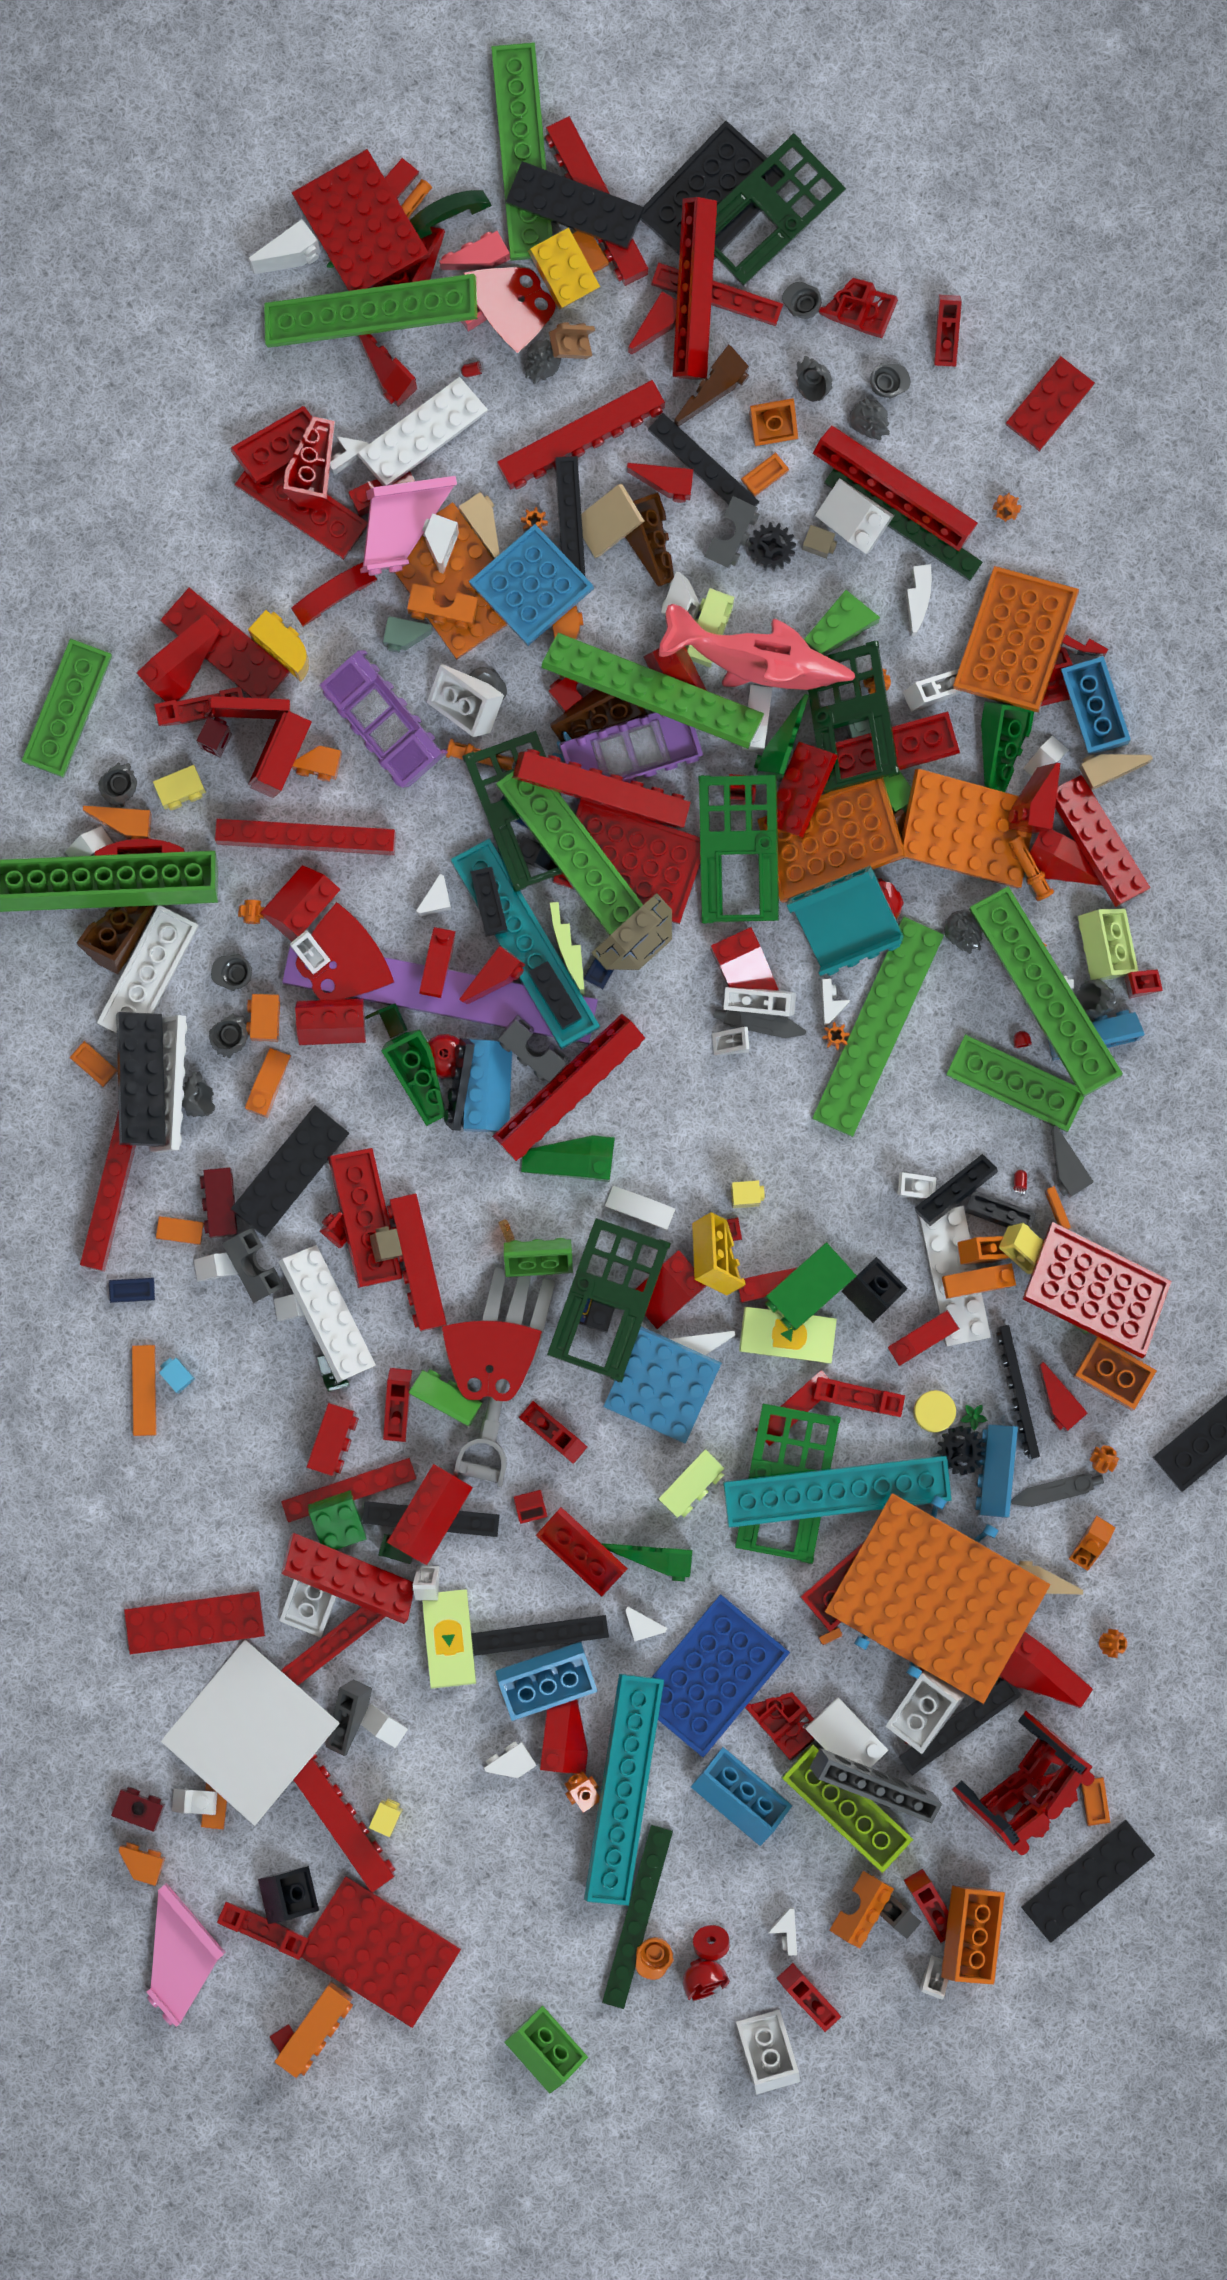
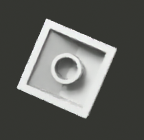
[422,513,459,574]

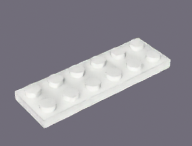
[358,377,488,486]
[97,905,199,1034]
[150,1015,187,1153]
[919,1206,991,1347]
[278,1245,376,1383]

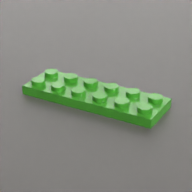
[22,638,112,778]
[946,1034,1084,1132]

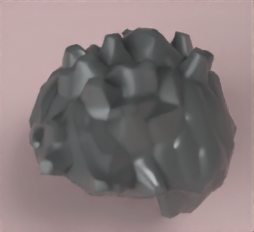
[524,339,561,384]
[796,356,833,402]
[850,398,890,440]
[98,762,137,807]
[944,910,983,954]
[1077,979,1116,1018]
[209,1013,248,1058]
[182,1071,215,1117]

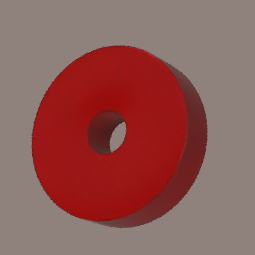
[693,1925,730,1961]

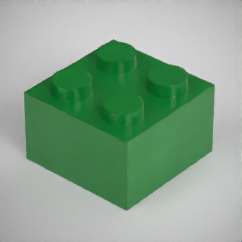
[308,1490,367,1550]

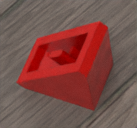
[1124,969,1163,999]

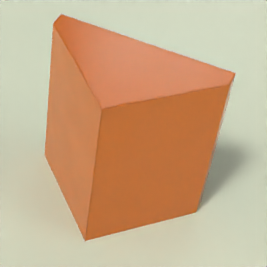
[749,398,798,446]

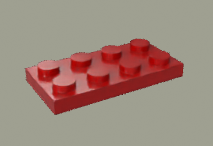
[1005,356,1095,452]
[231,406,313,485]
[764,741,838,838]
[535,1507,628,1597]

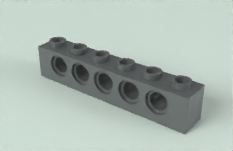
[810,1748,942,1824]

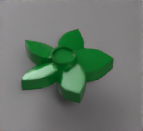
[960,1405,988,1431]

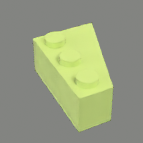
[685,588,735,668]

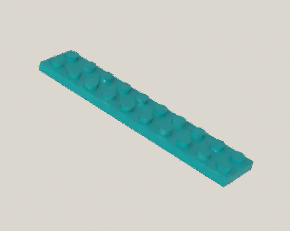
[451,838,600,1049]
[723,1455,952,1528]
[584,1674,664,1906]

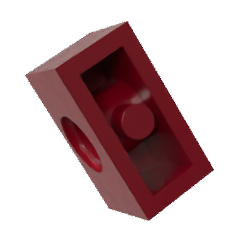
[196,717,232,758]
[111,1787,165,1832]

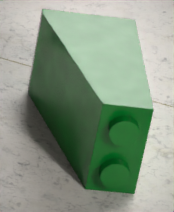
[764,1242,857,1331]

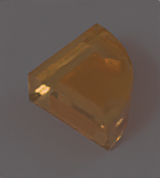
[498,1219,515,1243]

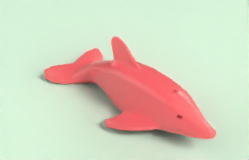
[659,604,855,690]

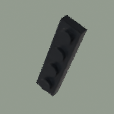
[444,1038,475,1131]
[915,1154,998,1226]

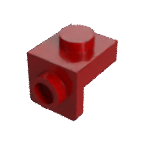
[319,1211,347,1248]

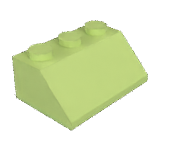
[1078,909,1138,981]
[658,1449,724,1518]

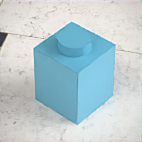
[159,1358,195,1394]

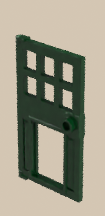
[714,133,846,286]
[808,641,900,793]
[462,730,562,892]
[547,1218,671,1383]

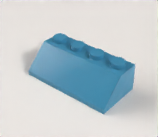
[1061,656,1131,754]
[1047,1010,1145,1061]
[463,1039,512,1132]
[975,1425,1018,1518]
[495,1642,598,1721]
[691,1747,792,1846]

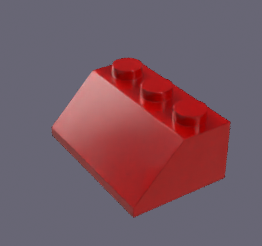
[259,865,341,942]
[295,998,366,1045]

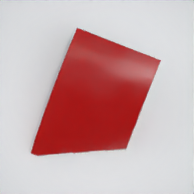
[819,278,898,339]
[1041,647,1073,706]
[745,1692,815,1761]

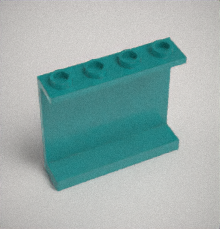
[787,865,904,976]

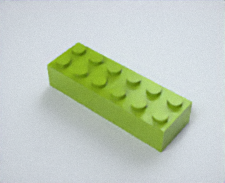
[781,1744,914,1873]

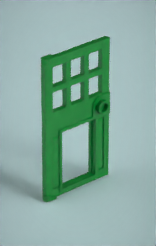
[698,775,779,924]
[735,1403,841,1564]

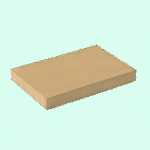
[581,484,644,558]

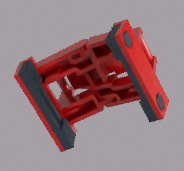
[952,1711,1095,1855]

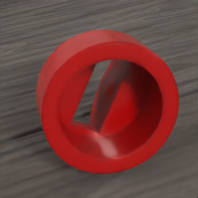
[1013,1031,1032,1048]

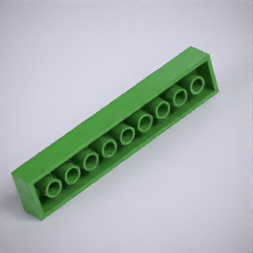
[0,851,218,912]

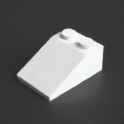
[249,219,320,274]
[815,478,894,554]
[427,664,504,737]
[279,1579,337,1638]
[885,1671,965,1754]
[805,1697,888,1768]
[736,2009,800,2095]

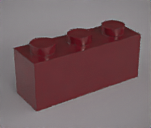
[200,1167,238,1238]

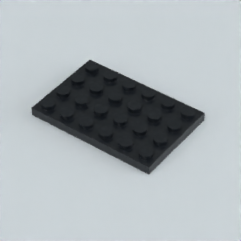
[640,121,790,260]

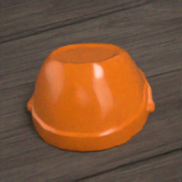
[635,1937,674,1980]

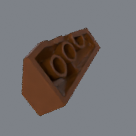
[674,344,749,427]
[625,492,674,587]
[550,689,648,742]
[76,905,157,974]

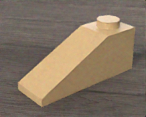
[459,492,500,559]
[1079,754,1153,790]
[1018,1561,1083,1595]

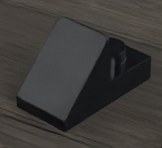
[519,837,557,871]

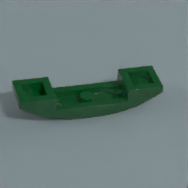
[410,190,492,239]

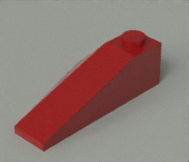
[378,227,445,287]
[358,334,417,407]
[282,416,335,510]
[136,614,221,702]
[643,646,707,691]
[1030,830,1102,886]
[999,1632,1093,1708]
[540,1699,588,1774]

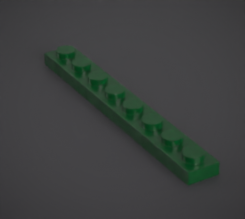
[824,468,983,581]
[602,1825,673,2009]

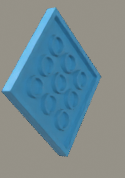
[469,524,594,646]
[603,1327,722,1444]

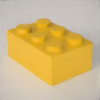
[528,227,600,310]

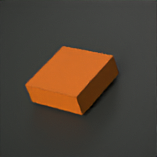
[818,1627,843,1645]

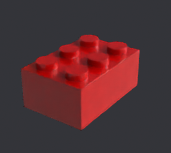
[306,1403,359,1477]

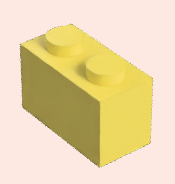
[153,765,206,810]
[731,1180,765,1208]
[999,1223,1044,1274]
[369,1798,403,1837]

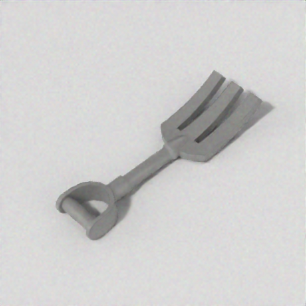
[453,1267,555,1488]

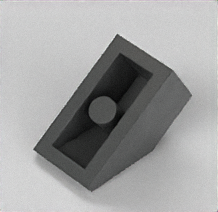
[880,1895,922,1939]

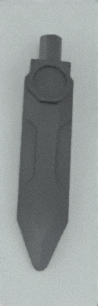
[713,1009,806,1039]
[1011,1474,1104,1507]

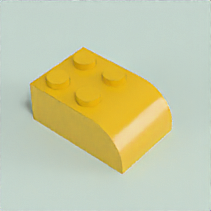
[248,610,309,682]

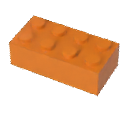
[941,1885,1005,1985]
[274,1982,353,2078]

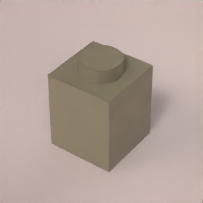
[802,525,837,559]
[370,1226,403,1262]

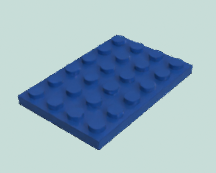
[652,1594,790,1758]

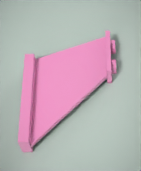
[360,476,457,576]
[147,1883,226,2027]

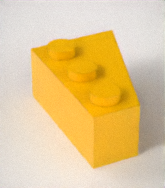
[692,1212,746,1296]

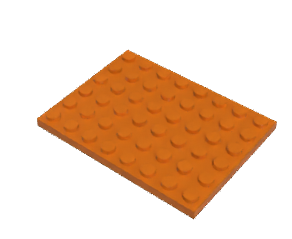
[824,1493,1051,1704]

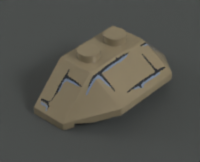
[591,893,672,970]

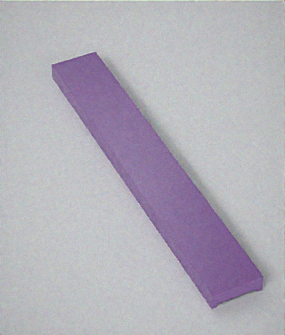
[282,946,598,1045]

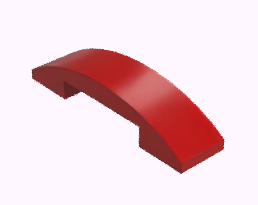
[291,562,377,627]
[154,686,243,726]
[95,839,185,856]
[755,1370,829,1446]
[813,1377,905,1417]
[217,1902,309,1960]

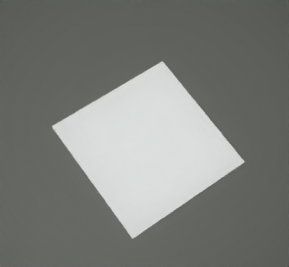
[161,1640,340,1826]

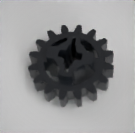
[748,522,796,572]
[937,1426,986,1475]

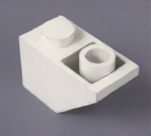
[661,571,700,620]
[484,1741,537,1778]

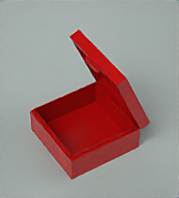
[203,696,312,798]

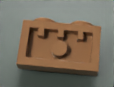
[549,322,595,359]

